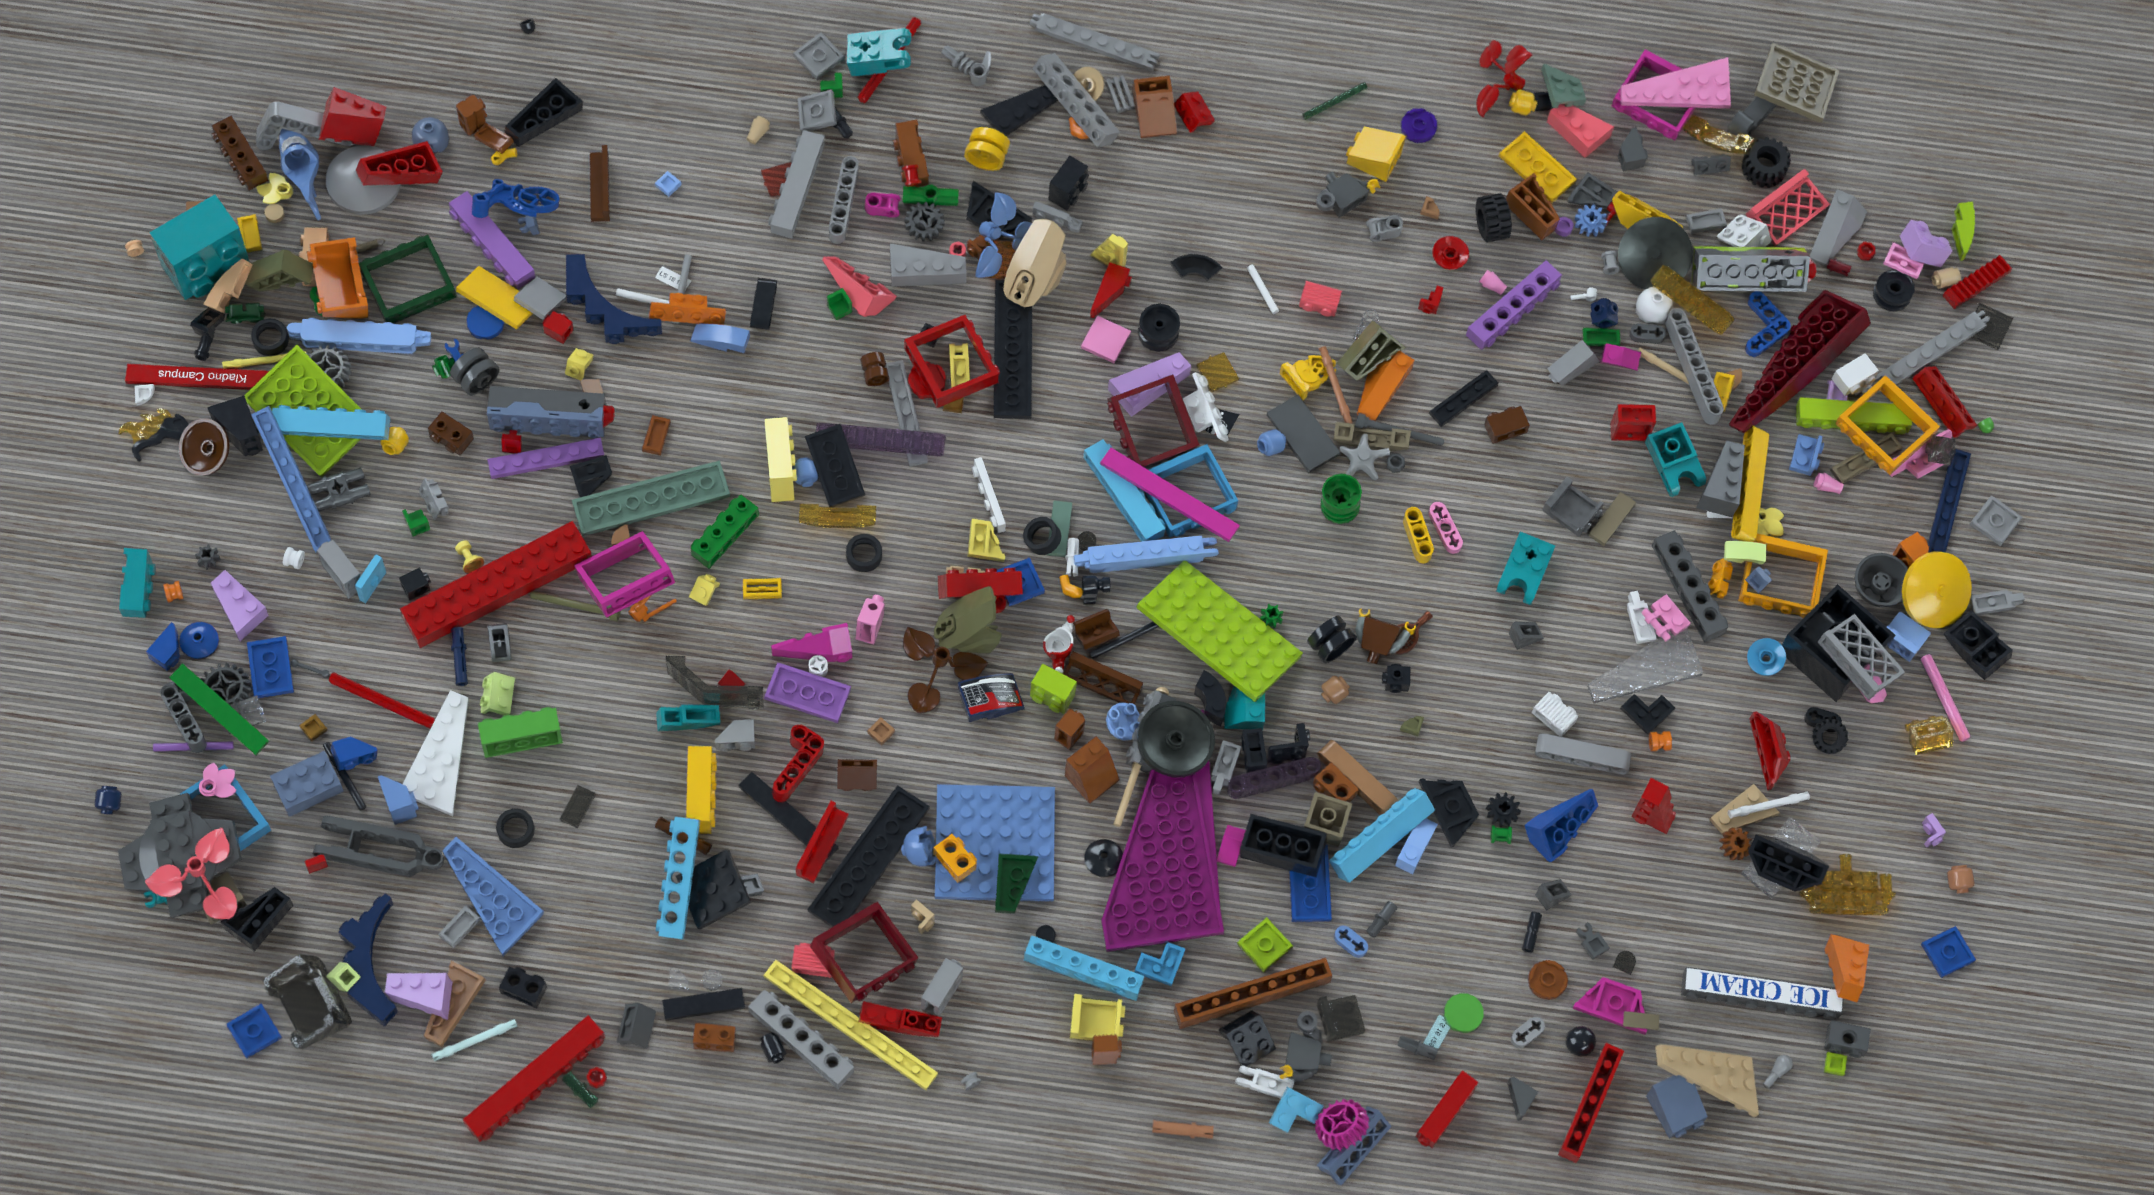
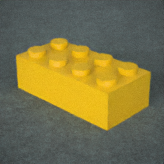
[686,746,717,834]

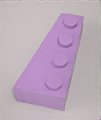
[1108,352,1191,417]

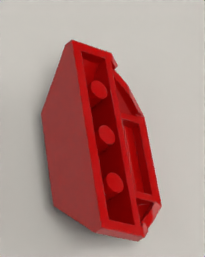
[1749,711,1791,791]

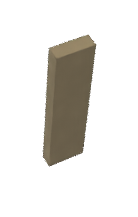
[1830,433,1903,484]

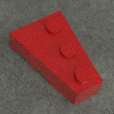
[1631,778,1676,834]

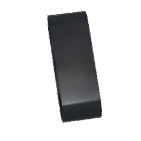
[750,278,777,330]

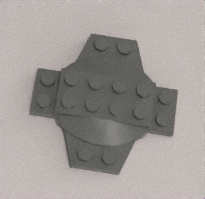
[118,793,242,918]

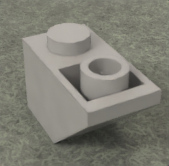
[715,719,755,752]

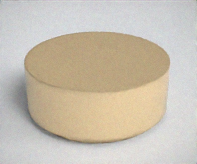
[265,203,284,223]

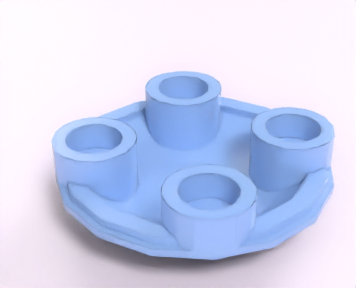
[1106,703,1140,741]

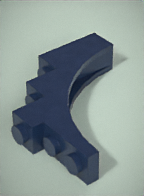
[566,254,662,344]
[338,893,398,1027]

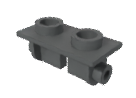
[1691,153,1731,175]

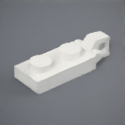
[1627,591,1656,644]

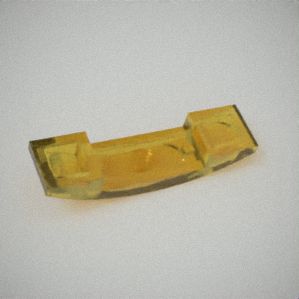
[1683,115,1755,154]
[799,504,876,528]

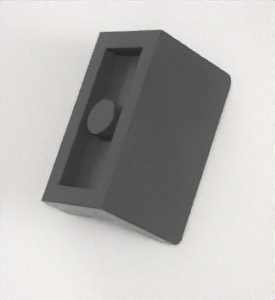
[617,1003,656,1048]

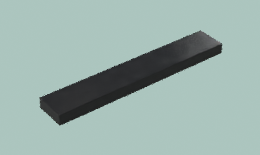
[738,772,839,862]

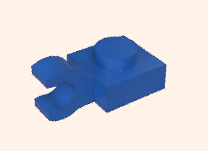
[445,339,464,362]

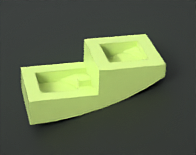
[1724,541,1766,564]

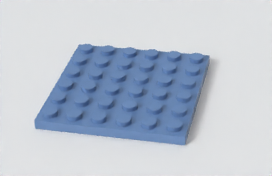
[935,785,1055,901]

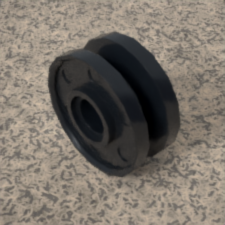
[1873,270,1915,312]

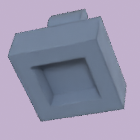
[518,215,540,235]
[1745,566,1772,593]

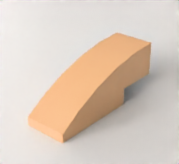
[204,259,253,313]

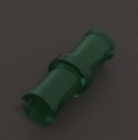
[562,1071,599,1108]

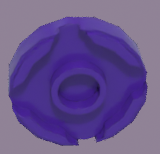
[1401,108,1437,143]

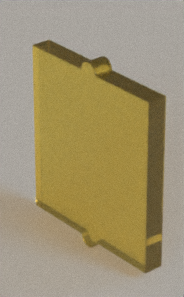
[1196,352,1239,392]

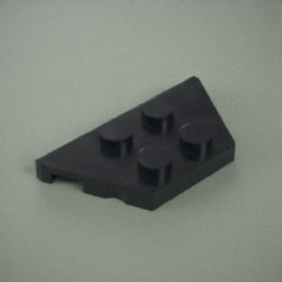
[966,181,1032,238]
[1419,778,1479,847]

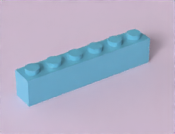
[272,405,390,440]
[1083,439,1166,542]
[1329,788,1435,883]

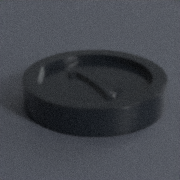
[1036,925,1056,943]

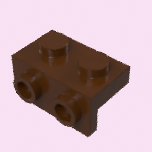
[1073,609,1120,650]

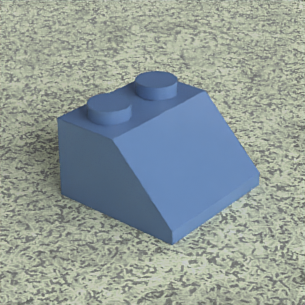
[378,775,419,825]

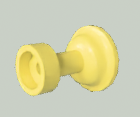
[455,540,484,573]

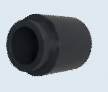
[760,1032,786,1064]

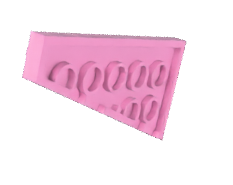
[1620,57,1731,109]

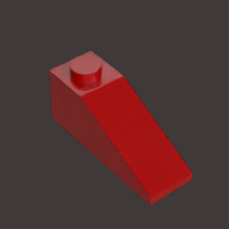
[1090,262,1132,318]

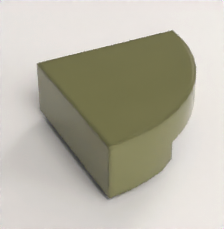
[1400,716,1424,736]

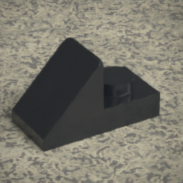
[190,307,225,339]

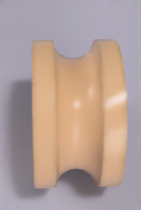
[125,240,144,257]

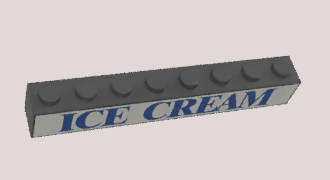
[1681,967,1843,1020]

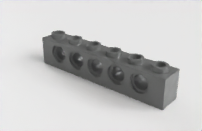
[1652,530,1728,643]

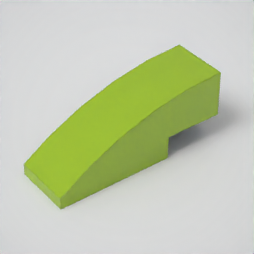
[1951,202,1975,261]

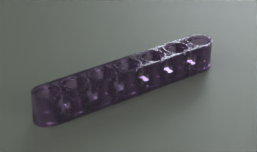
[815,423,946,456]

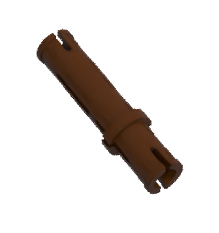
[655,817,712,855]

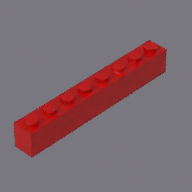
[462,1015,605,1142]

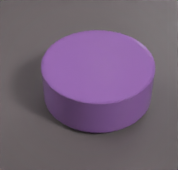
[1555,217,1573,236]

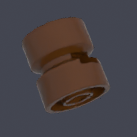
[860,352,889,386]

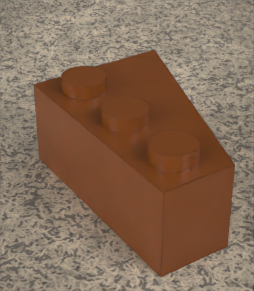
[893,119,929,187]

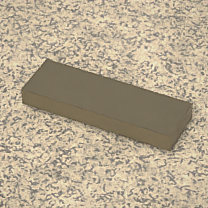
[1588,492,1636,546]

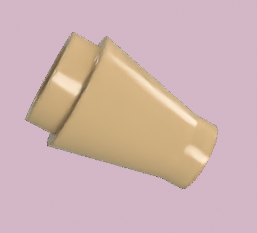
[746,116,770,145]

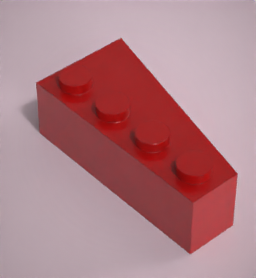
[938,568,1023,599]

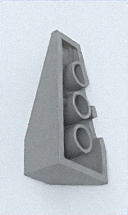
[1810,189,1867,266]

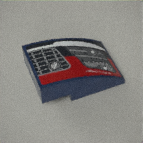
[957,673,1025,722]

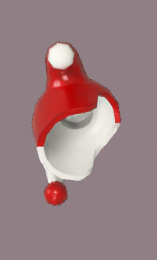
[1043,615,1075,673]

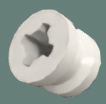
[283,547,305,569]
[808,655,828,677]

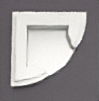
[135,384,155,406]

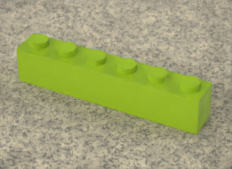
[1796,397,1912,434]

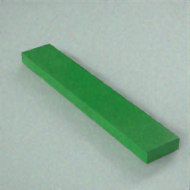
[169,663,270,756]

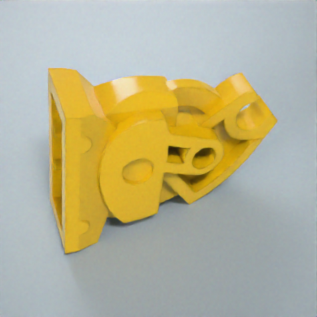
[1279,355,1336,400]

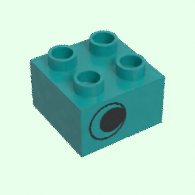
[149,194,250,300]

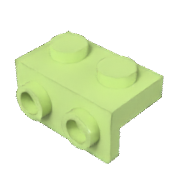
[480,672,515,715]

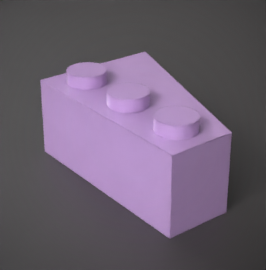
[211,570,268,641]
[385,973,452,1020]

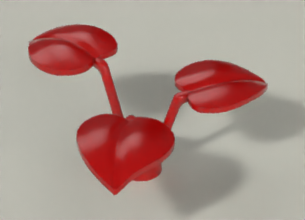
[1476,40,1533,118]

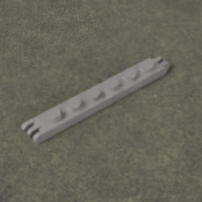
[1029,13,1160,71]
[1875,310,1990,385]

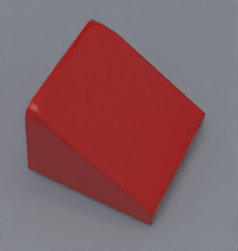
[718,669,745,699]

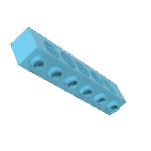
[656,817,700,939]
[1024,936,1144,1001]

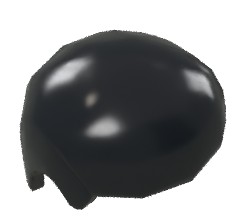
[1566,1026,1596,1057]

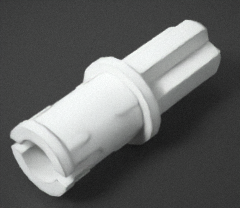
[1065,538,1079,577]

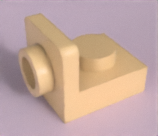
[911,900,935,934]

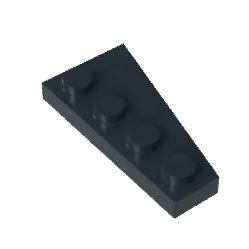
[980,85,1059,136]

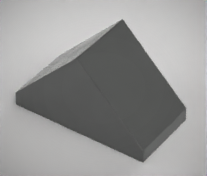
[1509,621,1544,650]
[487,623,512,662]
[1535,879,1572,911]
[1507,1077,1538,1121]

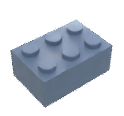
[270,751,344,817]

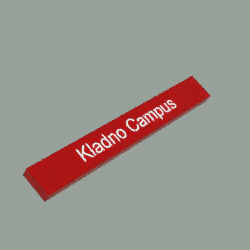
[125,364,269,390]

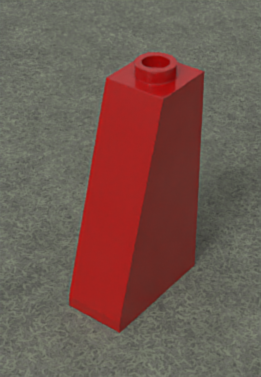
[1416,1070,1479,1148]

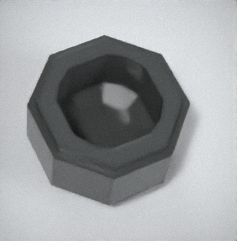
[1386,454,1405,473]

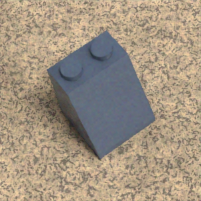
[1646,1075,1708,1139]

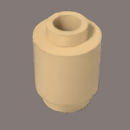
[1931,267,1961,289]

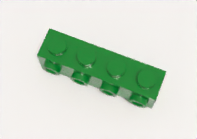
[691,494,759,569]

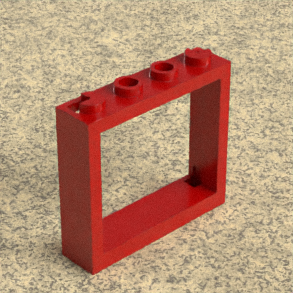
[904,314,1000,408]

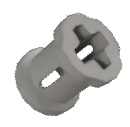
[1601,251,1620,275]

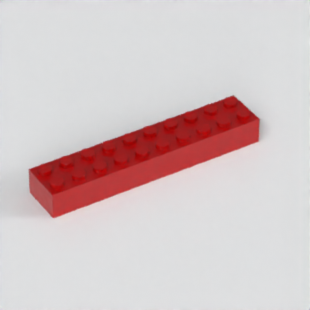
[400,521,592,648]

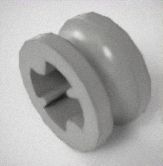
[961,1072,982,1090]

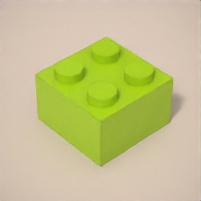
[1030,664,1077,714]

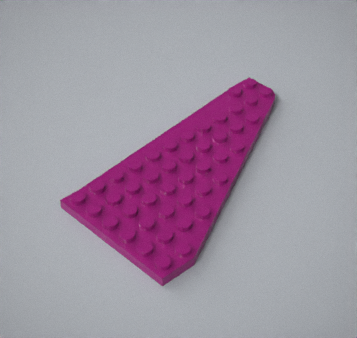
[1101,710,1224,952]

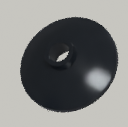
[1084,839,1123,877]

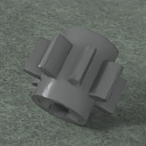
[195,544,221,570]

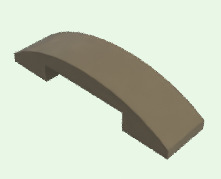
[1333,422,1411,451]

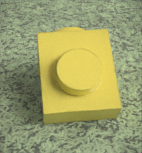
[565,348,593,380]
[689,574,720,606]

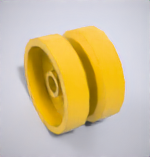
[964,127,1010,171]

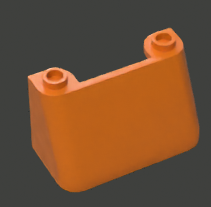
[307,237,368,319]

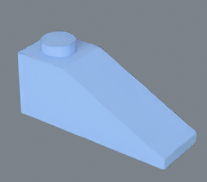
[1395,818,1438,874]

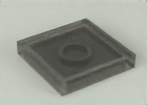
[1970,303,2013,350]

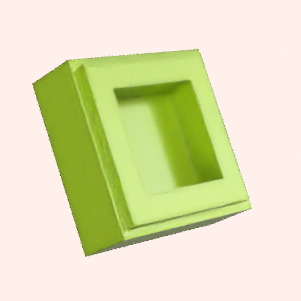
[1824,1052,1847,1076]

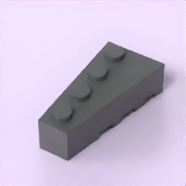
[1696,441,1745,517]

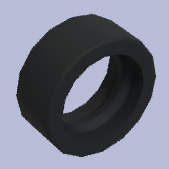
[251,318,289,356]
[1023,517,1062,555]
[846,534,882,572]
[496,808,535,848]

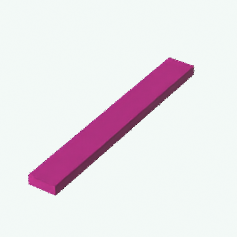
[1100,448,1240,542]

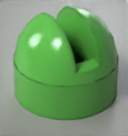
[1978,417,1994,433]

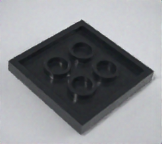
[676,849,752,930]

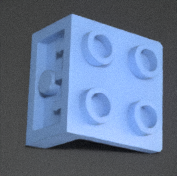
[1887,612,1931,662]

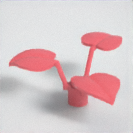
[145,828,237,919]

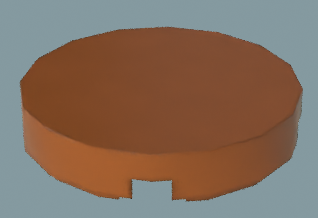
[1528,960,1568,1000]

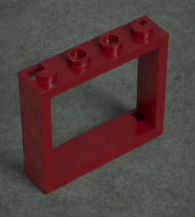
[1107,374,1199,466]
[810,901,919,1003]

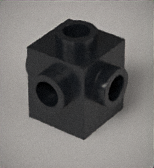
[1382,664,1411,693]

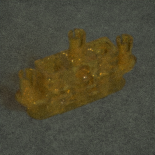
[1799,854,1896,915]

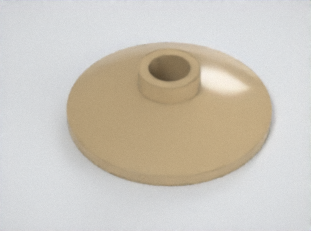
[1074,67,1104,101]

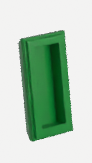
[1583,328,1620,346]

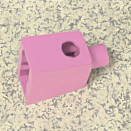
[856,595,885,644]

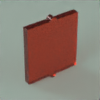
[761,162,792,197]

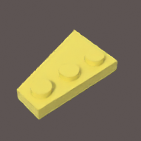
[1091,234,1128,267]

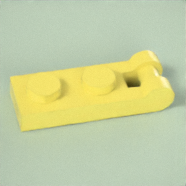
[949,343,970,388]

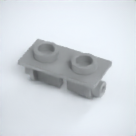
[419,478,449,520]

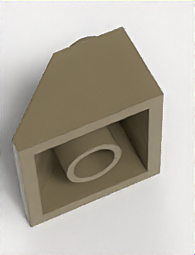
[1304,792,1352,847]

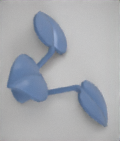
[975,192,1032,278]

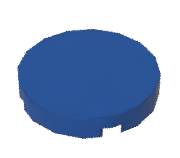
[466,306,504,340]

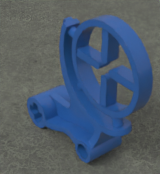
[472,179,559,218]

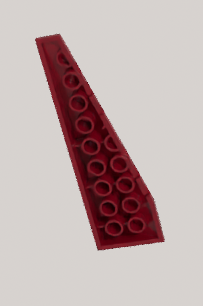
[1729,290,1871,433]

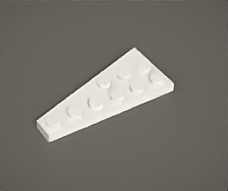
[403,690,469,816]

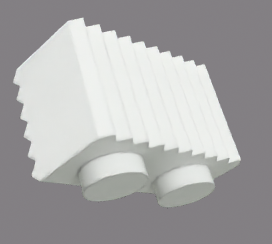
[1532,692,1578,737]

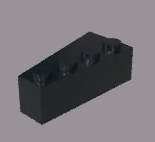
[505,78,583,147]

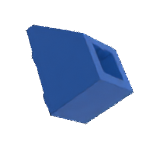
[331,736,378,771]

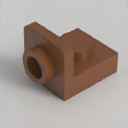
[967,234,996,260]

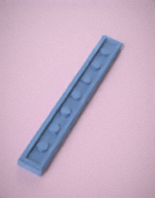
[251,406,332,553]

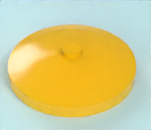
[1902,551,1972,628]

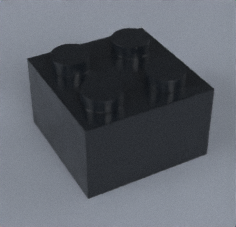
[1048,155,1089,211]

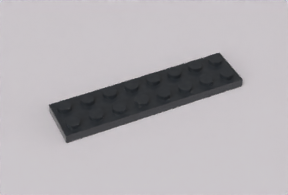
[993,280,1032,419]
[807,785,930,927]

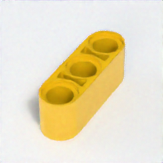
[1403,507,1434,564]

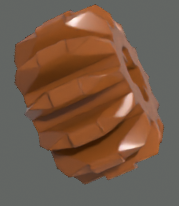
[1719,827,1752,860]

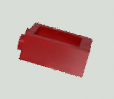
[1610,404,1656,441]

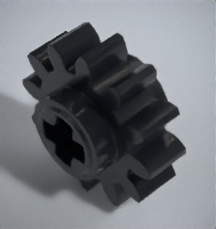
[1486,792,1521,827]

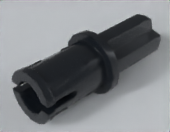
[833,106,853,139]

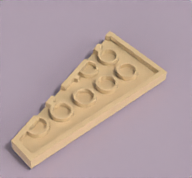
[1655,1044,1759,1117]

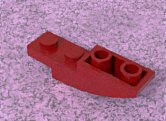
[858,1001,942,1037]

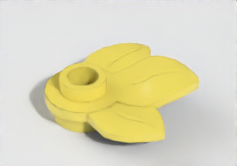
[256,173,293,204]
[1757,508,1784,536]

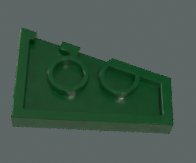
[995,854,1038,914]

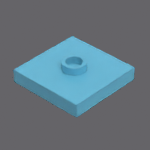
[355,554,386,603]

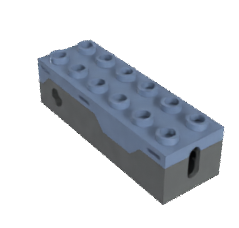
[487,386,615,438]

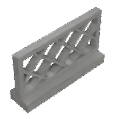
[1818,614,1905,700]

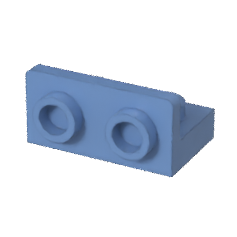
[1789,434,1824,476]

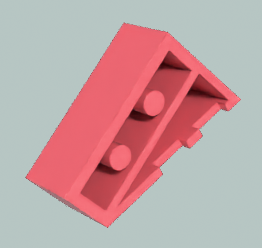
[1547,104,1614,158]

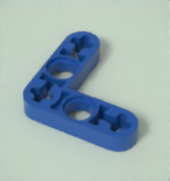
[1745,291,1791,357]

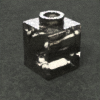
[1925,435,1956,465]

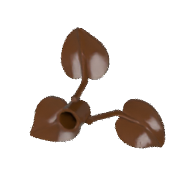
[903,627,988,713]

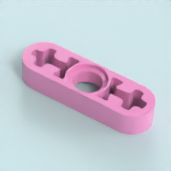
[1429,502,1463,554]

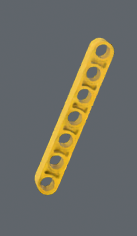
[1731,425,1769,542]

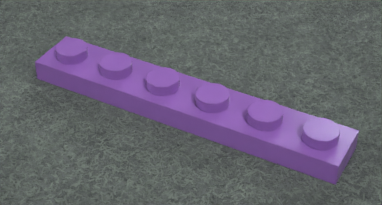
[488,438,604,479]

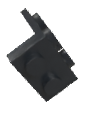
[1267,723,1310,764]

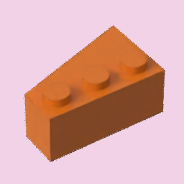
[1824,934,1869,1002]

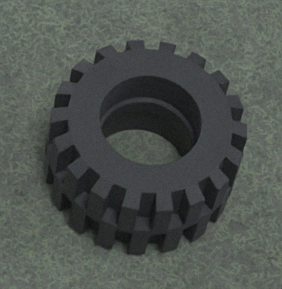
[1741,137,1791,188]
[1476,193,1512,242]

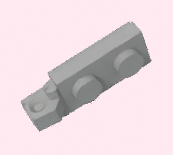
[1033,201,1083,233]
[1970,590,2025,615]
[1211,740,1241,795]

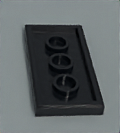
[805,423,866,508]

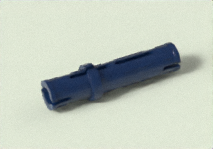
[451,627,468,686]

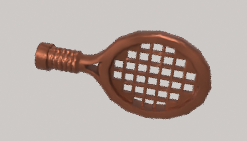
[1394,611,1433,655]

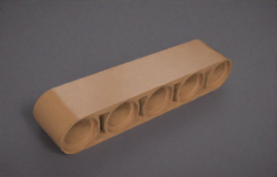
[1317,740,1399,815]

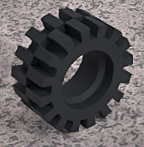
[1812,719,1848,754]

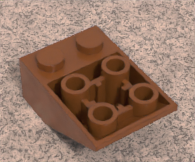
[1132,76,1177,138]

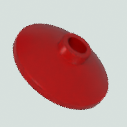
[1432,236,1469,270]

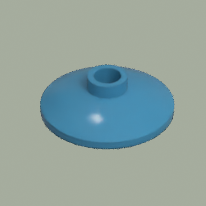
[1747,638,1786,676]

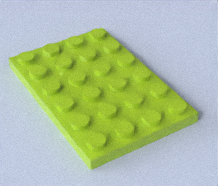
[244,345,362,478]

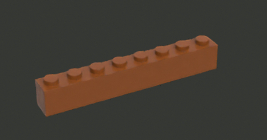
[1174,958,1332,1029]

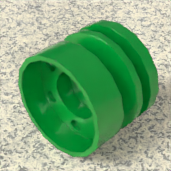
[1320,474,1362,524]

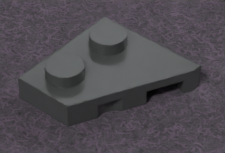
[1567,172,1617,209]

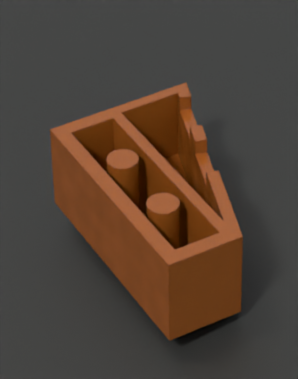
[1506,173,1560,240]

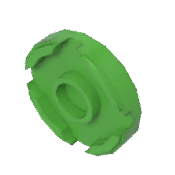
[1444,993,1484,1033]

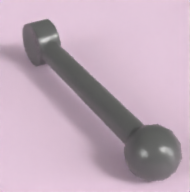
[291,659,330,678]

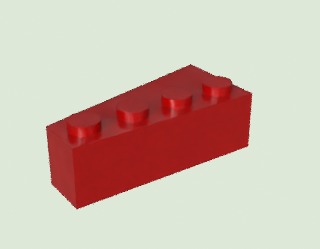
[356,141,443,186]

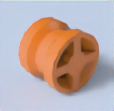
[163,580,184,603]

